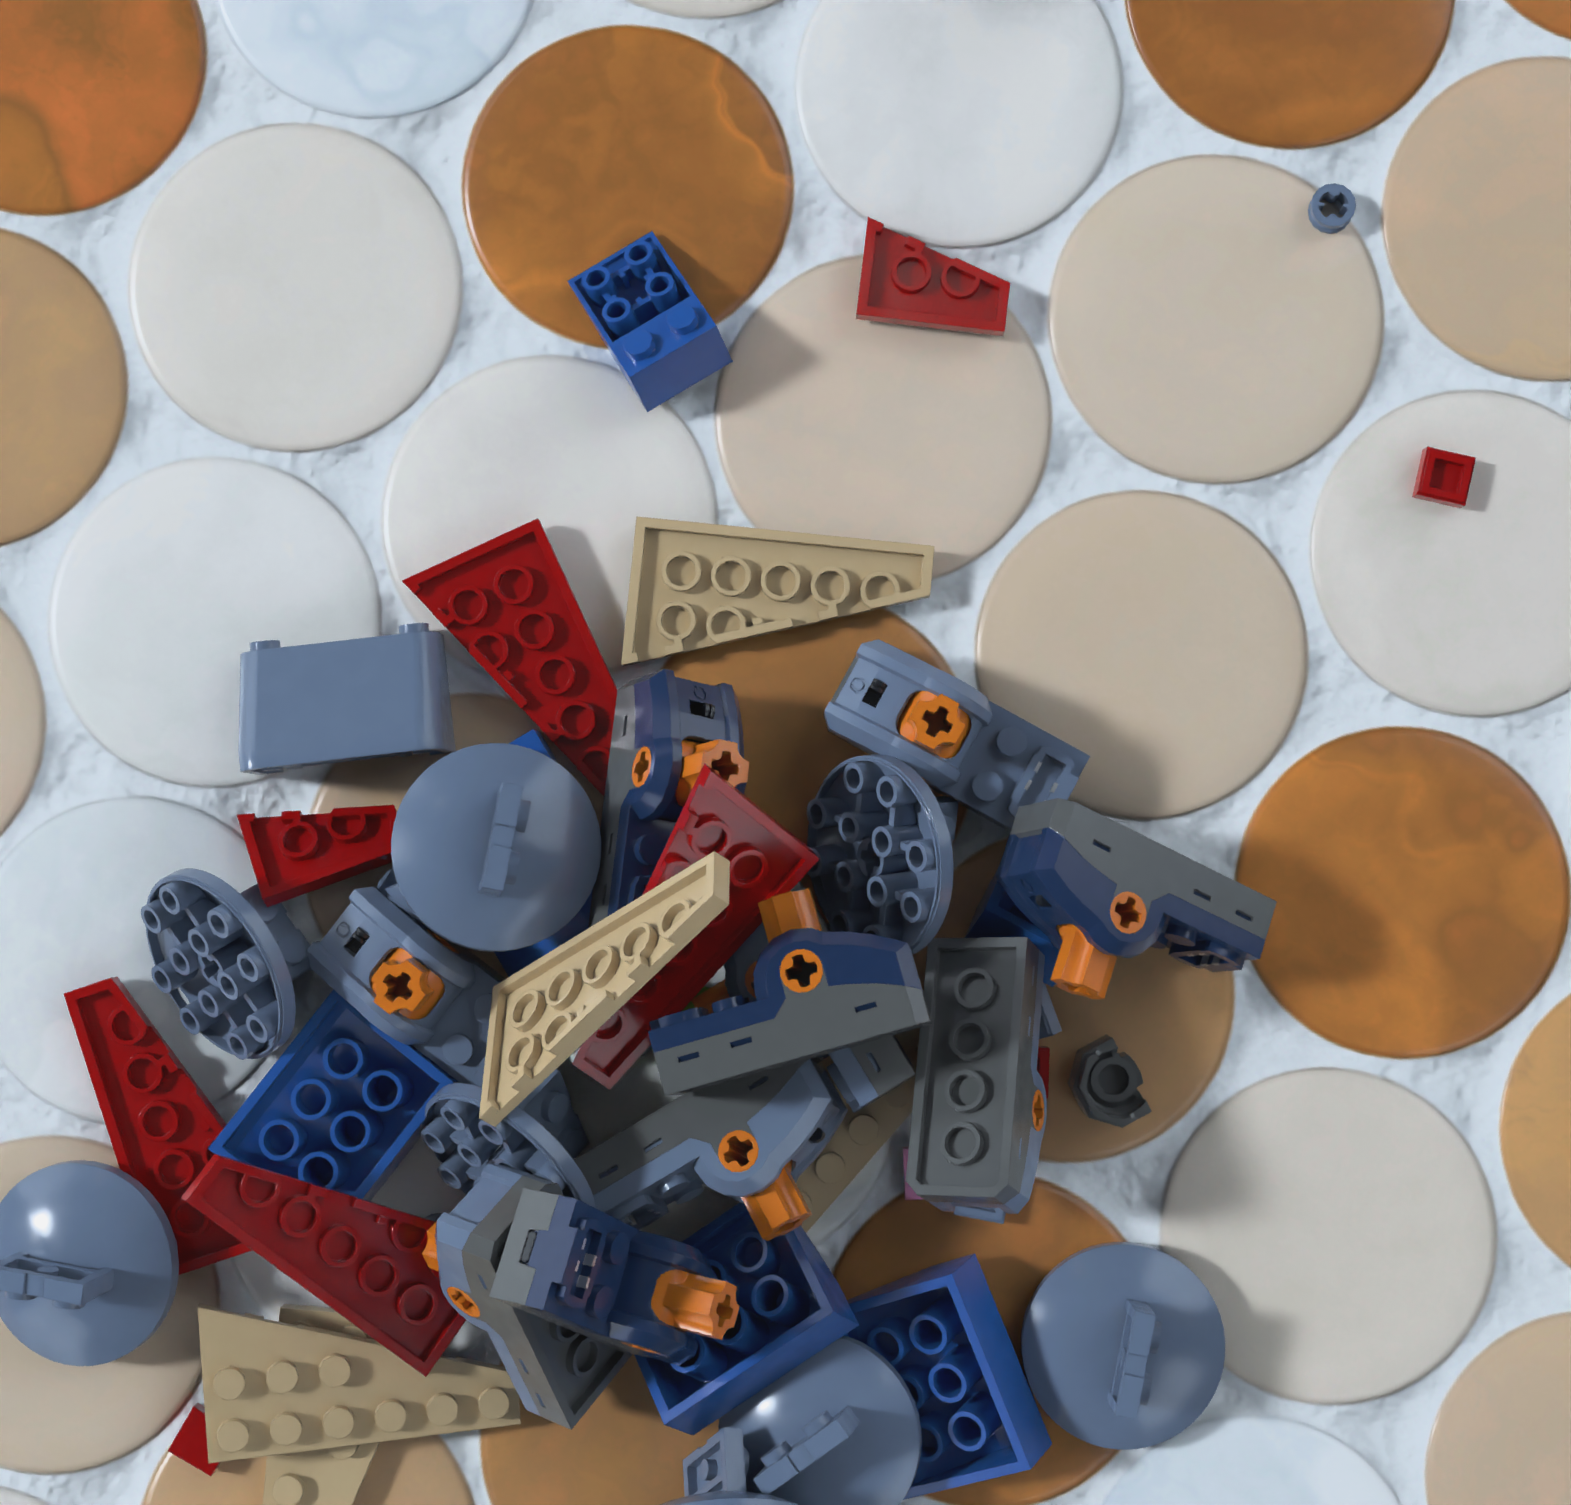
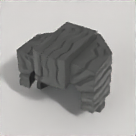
[1067,1034,1152,1128]

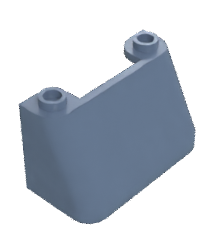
[238,623,456,775]

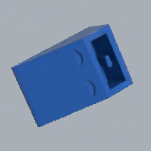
[568,231,733,412]

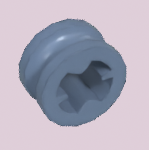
[1308,183,1356,234]

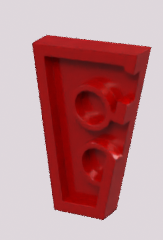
[856,217,1010,336]
[237,805,397,907]

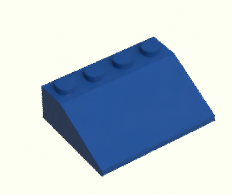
[208,989,460,1201]
[634,1202,859,1436]
[844,1253,1052,1500]

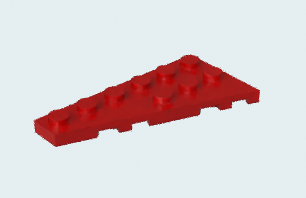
[402,518,618,796]
[569,763,819,1090]
[64,977,252,1275]
[181,1154,466,1377]

